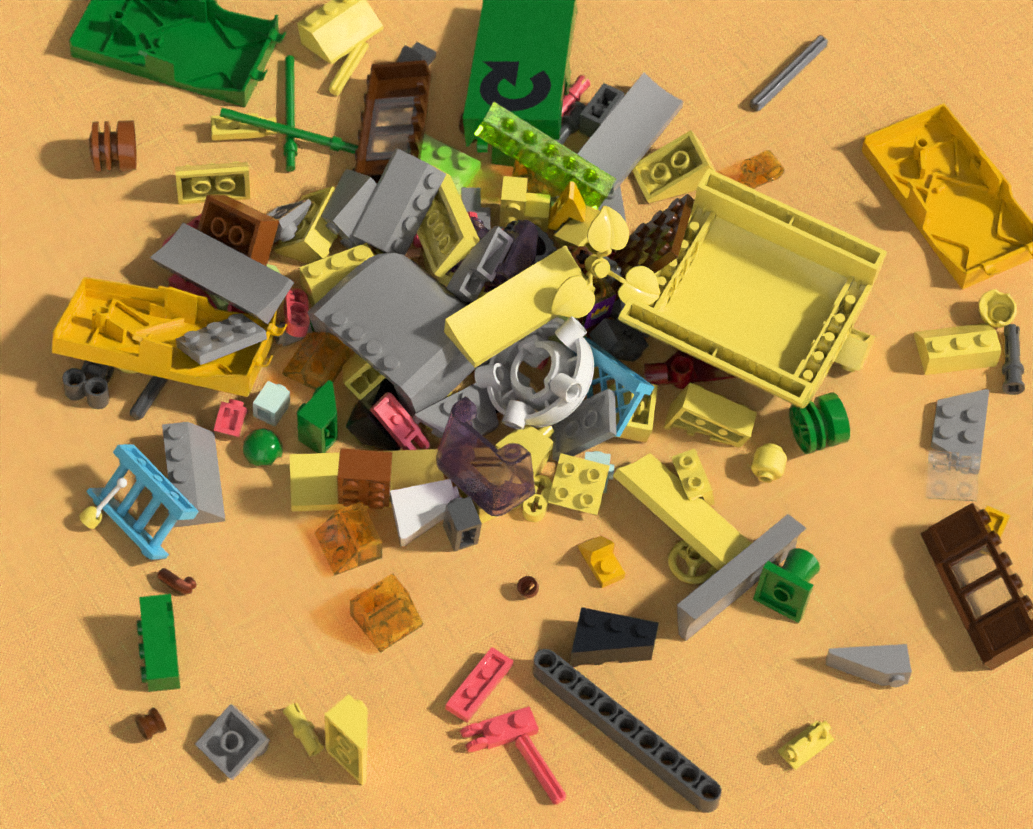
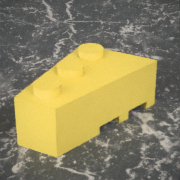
[664,383,757,447]

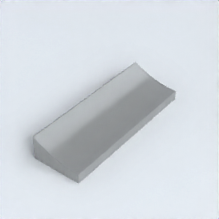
[572,73,683,194]
[150,223,294,324]
[677,514,807,641]

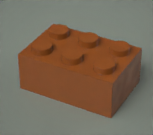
[197,195,279,266]
[337,448,392,510]

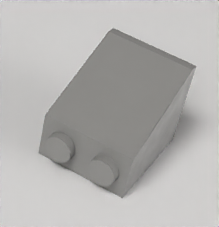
[321,169,377,249]

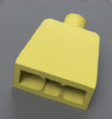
[342,353,385,400]
[495,425,554,482]

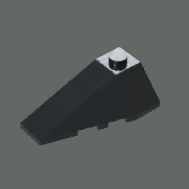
[346,378,401,451]

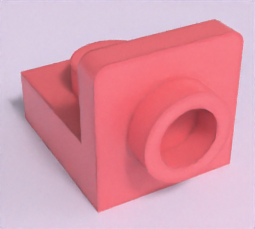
[213,399,249,438]

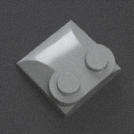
[266,199,311,243]
[195,704,270,780]

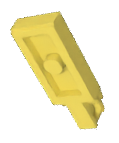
[211,113,277,141]

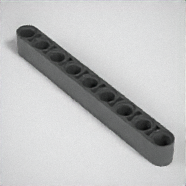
[533,649,721,813]

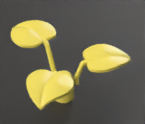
[551,205,660,318]

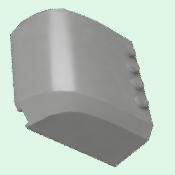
[307,253,478,417]

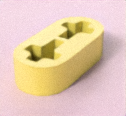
[523,475,553,522]

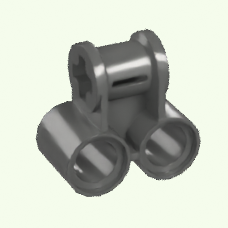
[62,360,114,409]

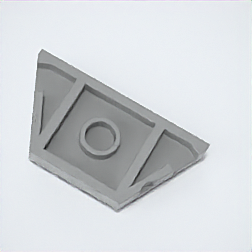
[412,383,499,448]
[931,389,989,475]

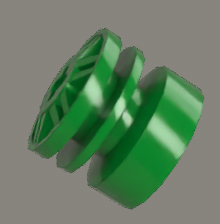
[789,392,850,454]

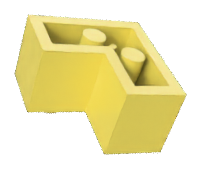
[500,176,551,232]

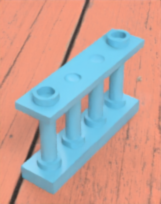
[87,444,199,560]

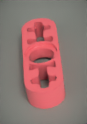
[283,288,310,337]

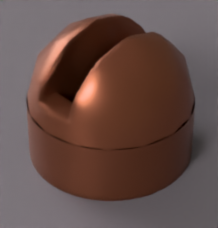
[517,576,539,598]

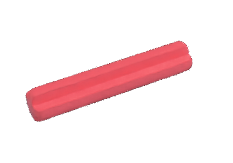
[515,734,566,805]

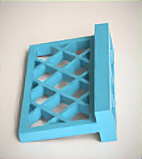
[573,336,654,437]

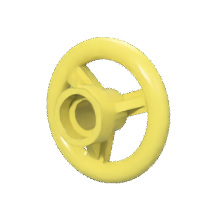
[668,540,718,584]

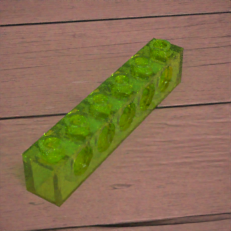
[474,102,616,210]

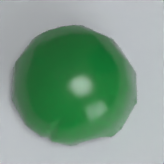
[243,428,283,466]

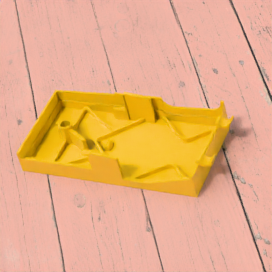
[861,103,1033,290]
[52,277,287,397]

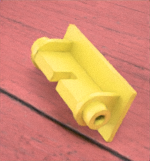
[777,721,835,770]

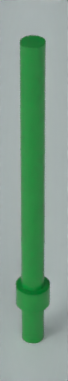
[283,55,298,172]
[219,107,359,154]

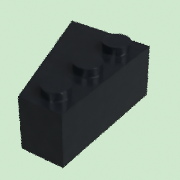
[570,607,659,667]

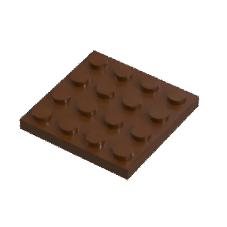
[604,194,694,302]

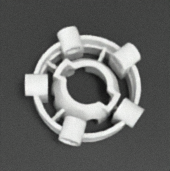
[475,316,594,430]

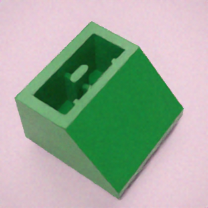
[296,380,338,453]

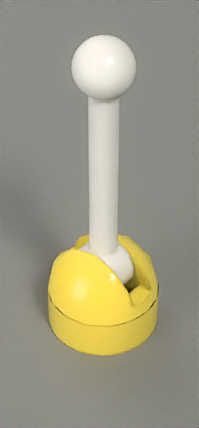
[79,478,127,529]

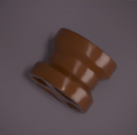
[135,707,167,741]

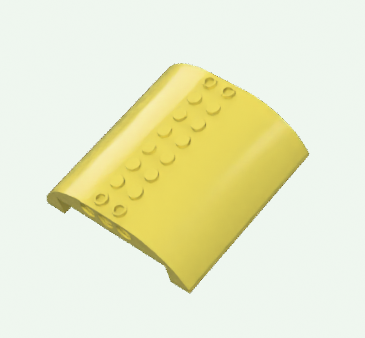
[618,168,887,409]

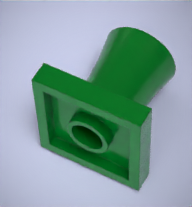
[753,548,820,623]

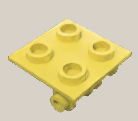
[548,453,610,515]

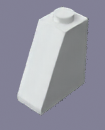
[390,479,459,547]

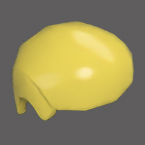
[979,289,1017,328]

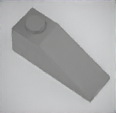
[826,644,912,687]

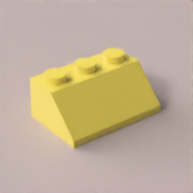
[297,0,384,64]
[175,162,251,204]
[274,186,338,264]
[299,243,374,307]
[913,323,1001,375]
[834,328,876,372]
[325,694,368,786]

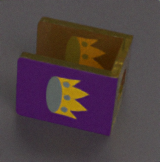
[582,276,616,330]

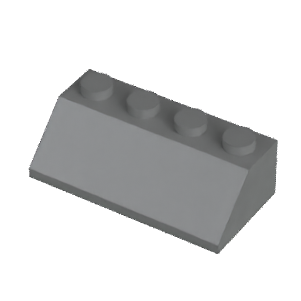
[352,148,446,255]
[162,422,225,527]

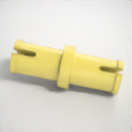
[283,703,324,757]

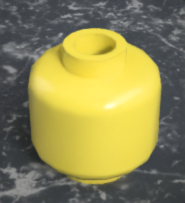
[751,443,787,483]

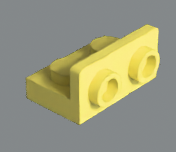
[672,448,715,506]

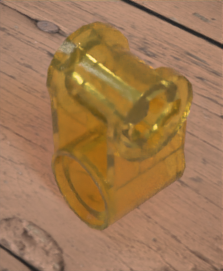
[738,150,785,189]

